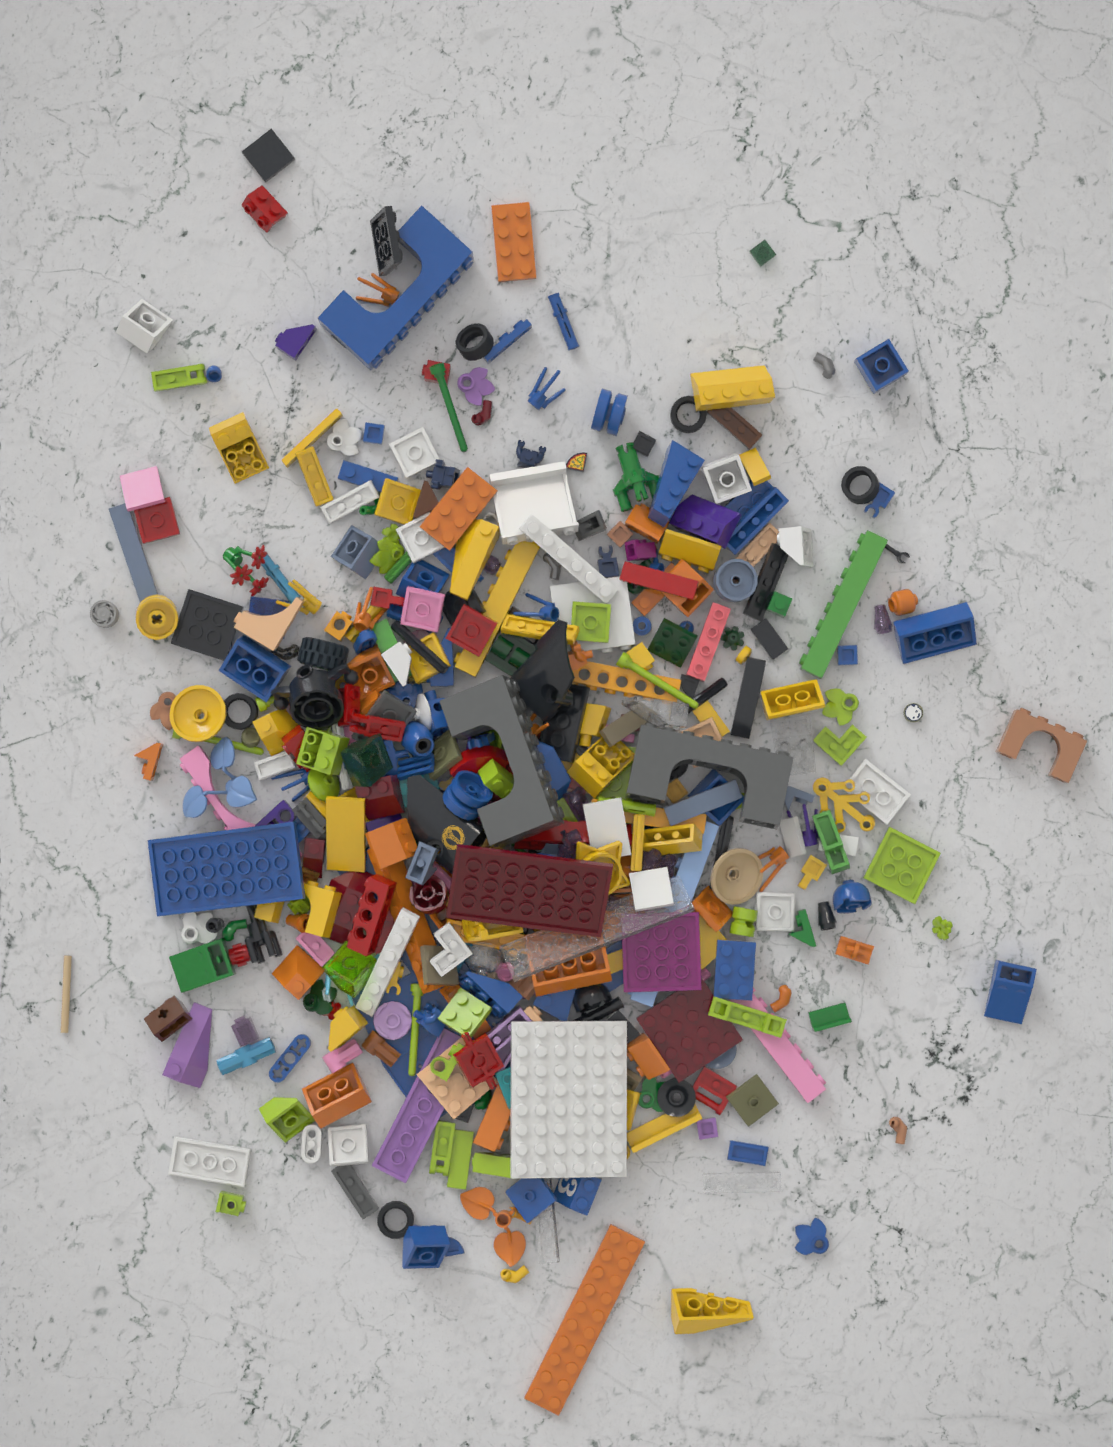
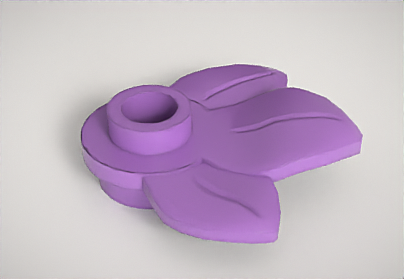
[457,367,495,406]

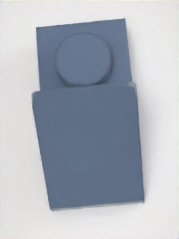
[784,786,815,811]
[405,842,439,885]

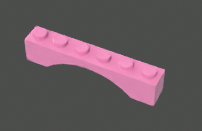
[180,745,256,830]

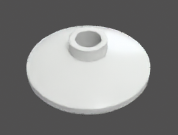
[413,693,432,730]

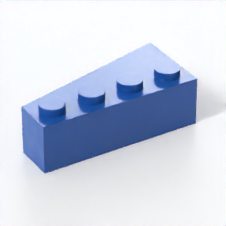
[648,440,705,527]
[533,989,576,1021]

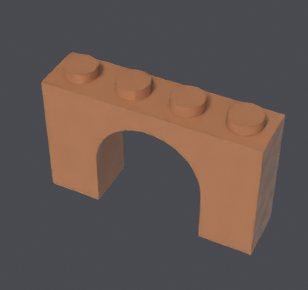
[996,708,1087,783]

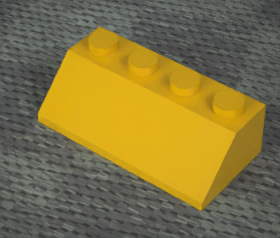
[690,365,775,411]

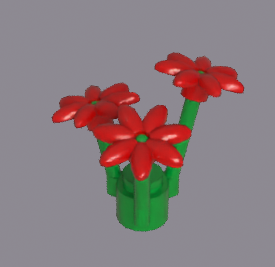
[223,545,269,596]

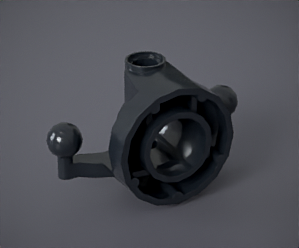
[271,663,359,729]

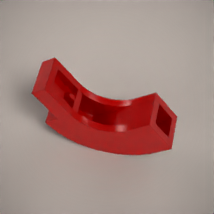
[449,746,513,777]

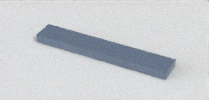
[109,503,158,615]

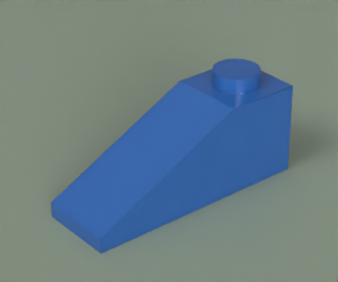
[427,628,454,687]

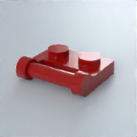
[692,1066,737,1116]

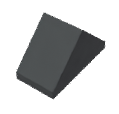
[575,510,607,541]

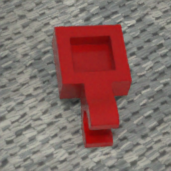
[370,586,405,610]

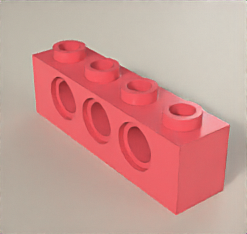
[686,602,731,682]

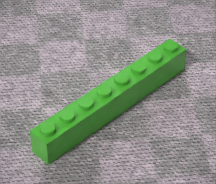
[799,530,888,679]

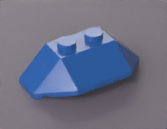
[537,741,571,800]

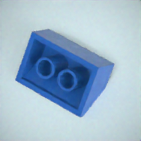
[219,635,291,702]

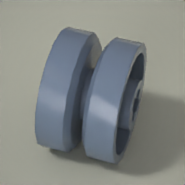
[713,559,758,603]

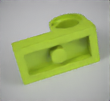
[430,1043,465,1081]

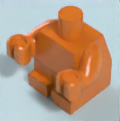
[568,641,593,671]

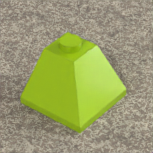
[259,1097,315,1143]

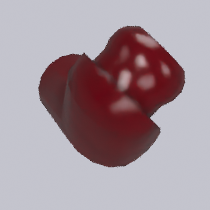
[471,400,492,426]

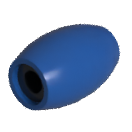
[401,721,434,757]

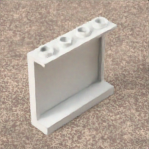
[489,461,579,546]
[550,577,635,654]

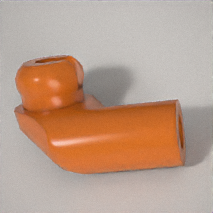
[770,985,792,1013]

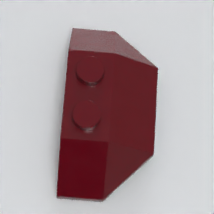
[329,871,374,946]

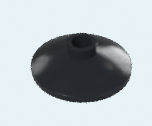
[657,1078,696,1117]

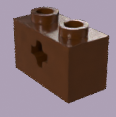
[144,995,193,1042]

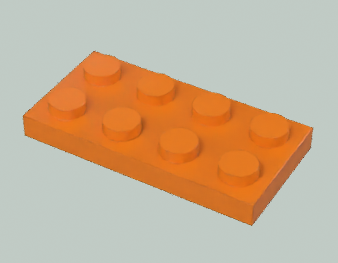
[491,202,536,282]
[419,467,498,551]

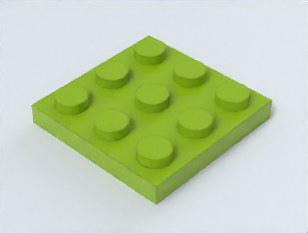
[863,827,941,904]

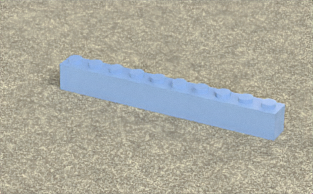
[628,821,719,1007]

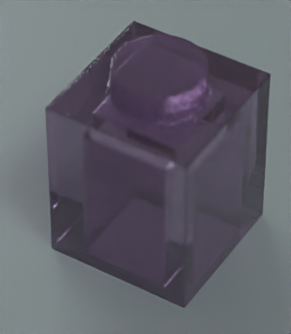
[231,1016,260,1047]

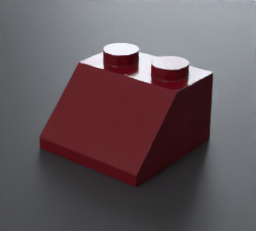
[354,775,405,820]

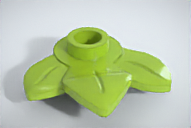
[369,539,404,574]
[822,688,859,726]

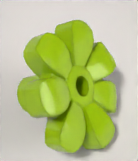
[932,916,953,940]

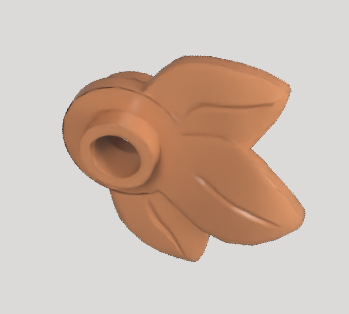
[150,692,176,730]

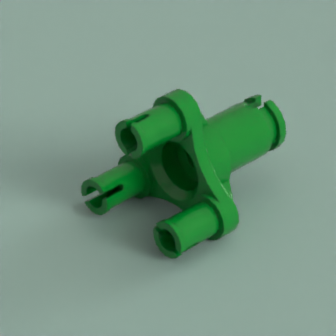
[613,442,659,512]

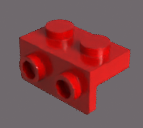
[242,185,288,233]
[338,684,360,727]

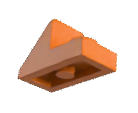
[134,743,163,781]

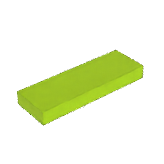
[447,1129,474,1190]

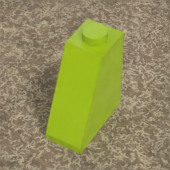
[472,1152,510,1178]

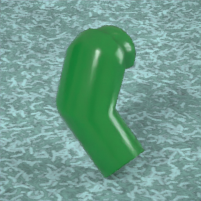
[475,1090,492,1110]

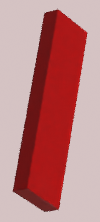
[619,561,699,600]

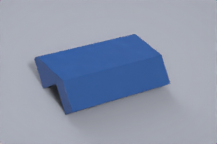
[724,480,789,555]

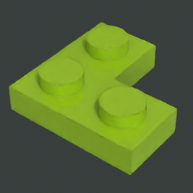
[812,724,867,766]

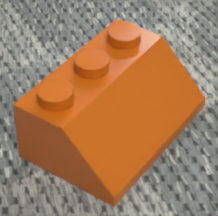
[302,1063,372,1129]

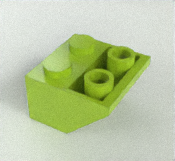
[296,727,350,775]

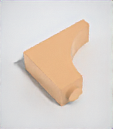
[234,597,305,651]

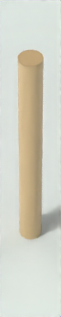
[61,955,72,1033]

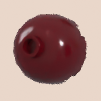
[409,875,449,915]

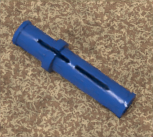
[548,293,579,351]

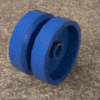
[591,388,628,436]
[442,771,493,820]

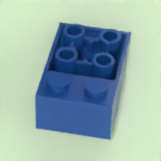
[984,960,1037,1024]
[458,971,523,1019]

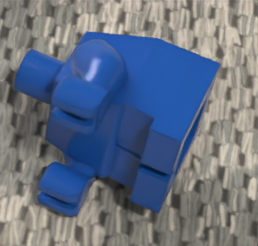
[413,1003,446,1037]

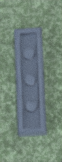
[663,779,743,826]

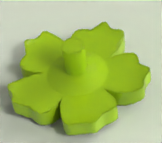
[381,524,401,544]

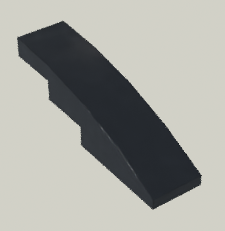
[730,657,766,739]

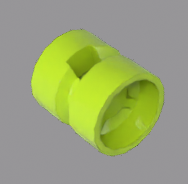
[729,906,758,937]

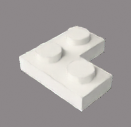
[430,922,473,977]

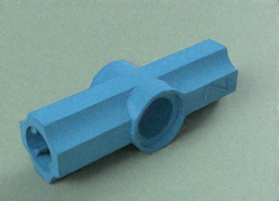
[216,1037,276,1075]

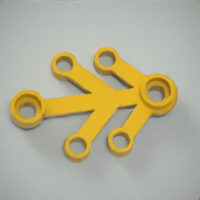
[813,777,876,832]

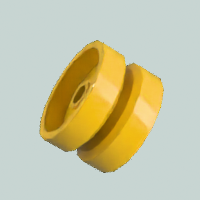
[135,594,178,640]

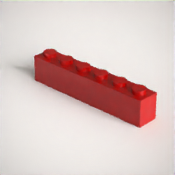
[514,820,632,852]

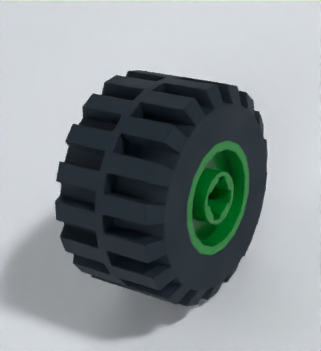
[297,637,349,671]

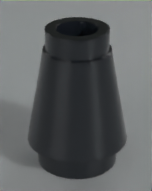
[818,901,837,931]

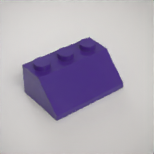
[669,494,742,549]

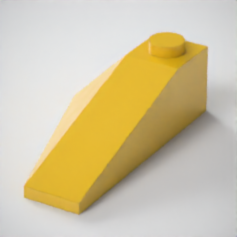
[450,519,500,600]
[671,1288,754,1334]

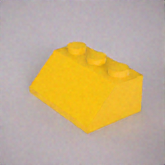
[658,529,721,573]
[760,679,825,720]

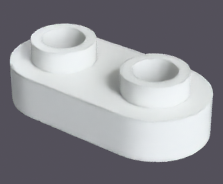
[301,1124,322,1163]

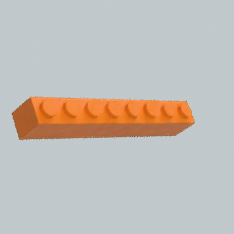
[367,849,446,994]

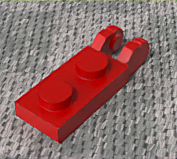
[349,713,406,742]

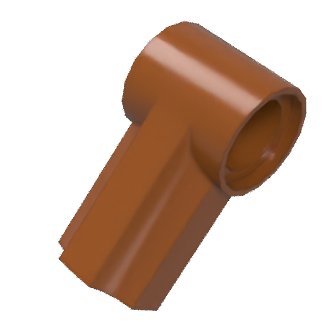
[361,1030,401,1067]

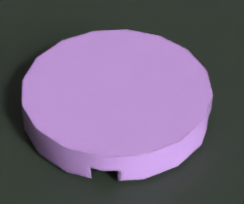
[374,1001,412,1040]

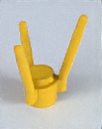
[276,579,322,615]

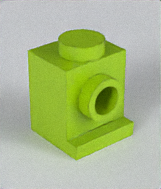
[215,1191,246,1216]

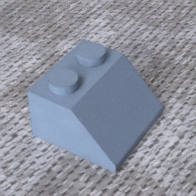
[331,525,379,579]

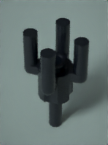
[245,905,283,964]

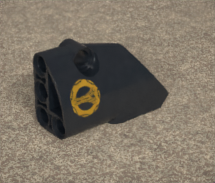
[407,775,486,874]

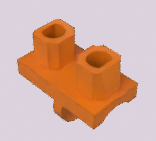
[835,936,874,965]

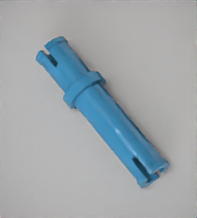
[261,554,301,603]

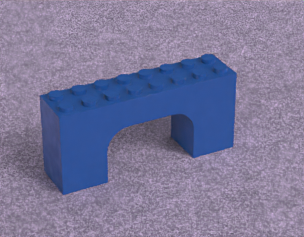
[318,205,474,370]

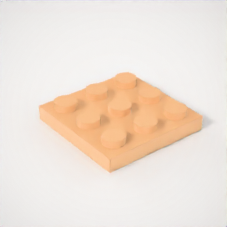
[417,1037,498,1119]

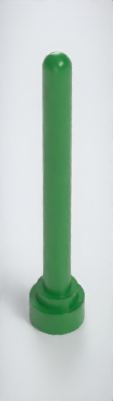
[429,362,468,452]

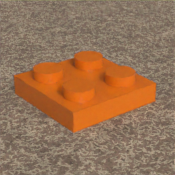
[690,886,733,932]

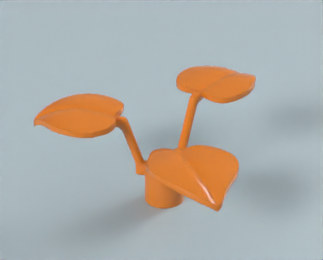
[460,1181,550,1267]

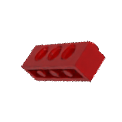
[347,874,397,956]

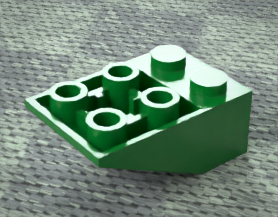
[169,938,236,993]

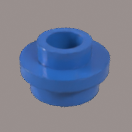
[633,616,651,636]

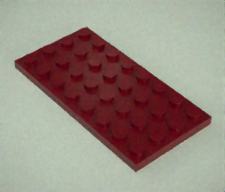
[446,844,613,937]

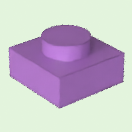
[696,1117,718,1140]

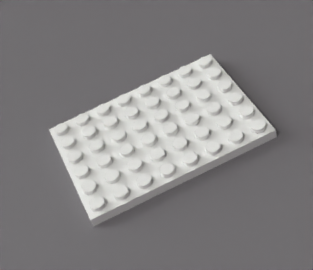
[510,1021,627,1179]

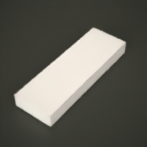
[320,480,380,524]

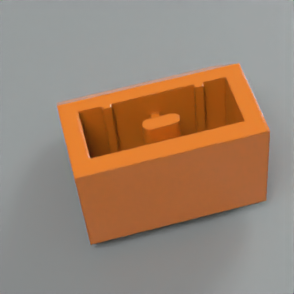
[661,559,714,617]

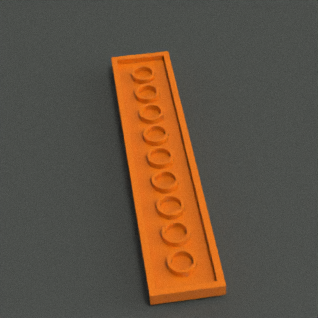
[524,1224,645,1416]

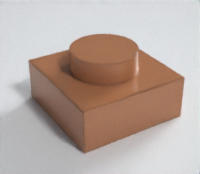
[607,521,634,548]

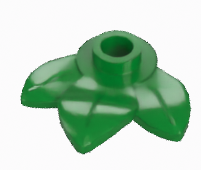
[638,1077,665,1112]

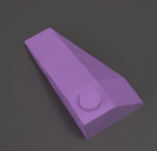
[162,1002,212,1088]

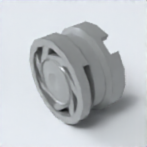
[90,600,119,628]

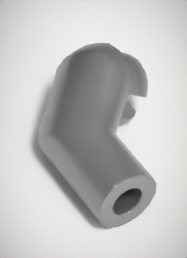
[813,352,835,379]

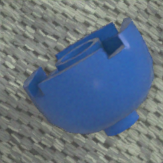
[833,879,872,914]

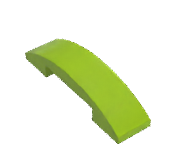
[708,996,787,1038]

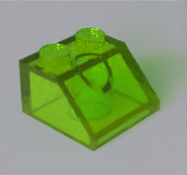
[323,941,377,998]

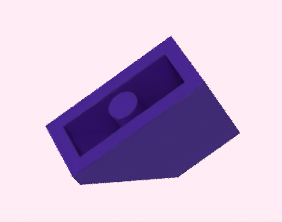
[275,324,317,361]

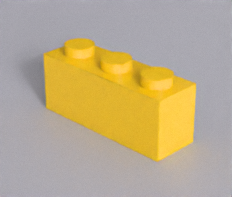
[643,824,703,857]

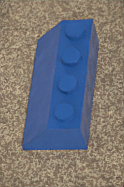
[893,602,977,664]

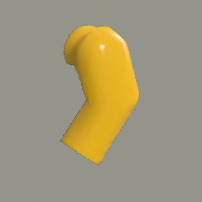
[500,1265,530,1283]

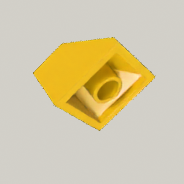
[253,705,298,756]

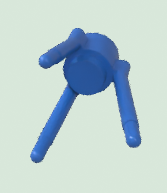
[528,367,566,410]
[513,593,559,622]
[271,768,310,802]

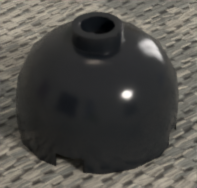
[573,983,612,1013]

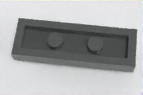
[331,1165,379,1220]

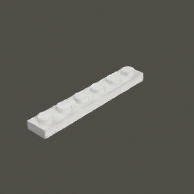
[519,514,619,604]
[355,907,420,1016]

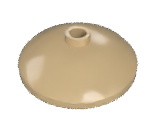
[710,848,763,905]

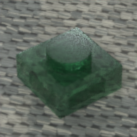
[749,240,776,267]

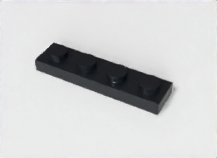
[743,543,789,621]

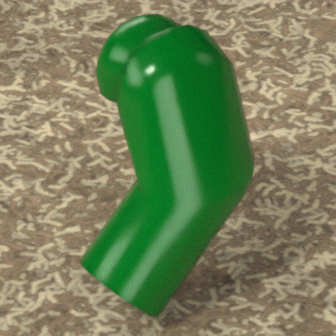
[359,498,379,515]
[222,919,247,941]

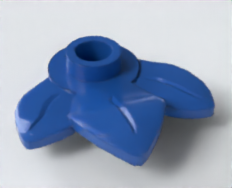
[384,679,423,708]
[795,1218,829,1255]

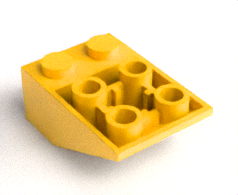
[209,412,269,484]
[567,737,634,799]

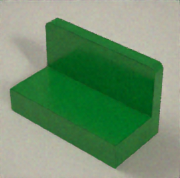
[808,1002,852,1032]

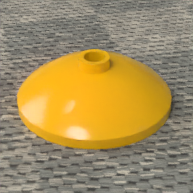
[170,685,226,742]

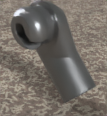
[543,553,562,580]

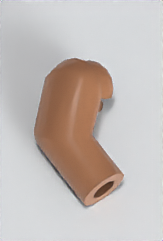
[889,1117,907,1144]

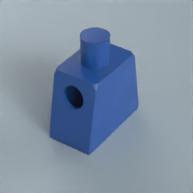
[424,690,449,737]

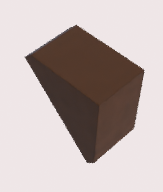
[413,480,439,519]

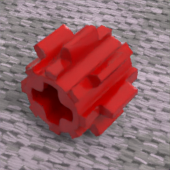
[228,943,251,967]

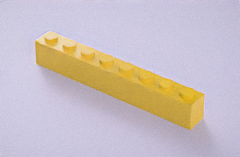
[453,541,540,678]

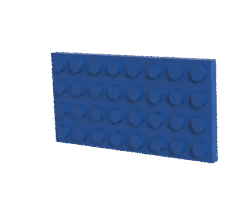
[147,821,305,917]

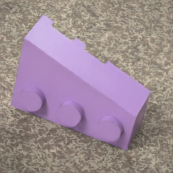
[486,1005,532,1072]

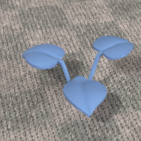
[183,737,257,818]

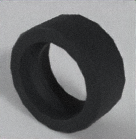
[455,323,494,361]
[670,396,707,433]
[841,466,880,504]
[224,693,258,730]
[377,1201,414,1239]

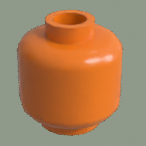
[888,589,918,616]

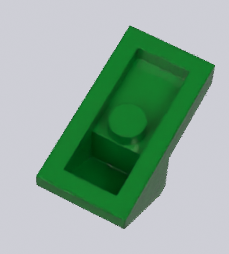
[788,909,816,947]

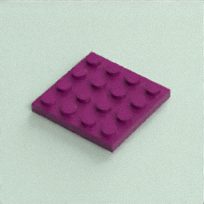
[621,912,702,992]

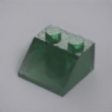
[340,734,393,787]

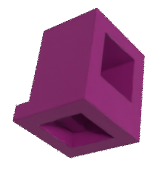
[624,539,656,561]

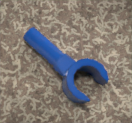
[649,548,664,572]

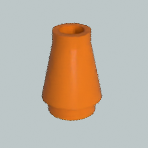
[286,914,309,933]

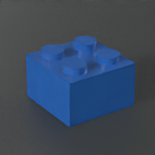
[854,339,909,394]

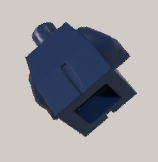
[516,440,546,468]
[426,459,460,490]

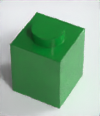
[766,591,792,618]

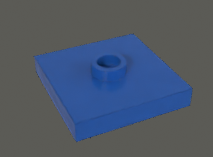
[505,1178,558,1223]

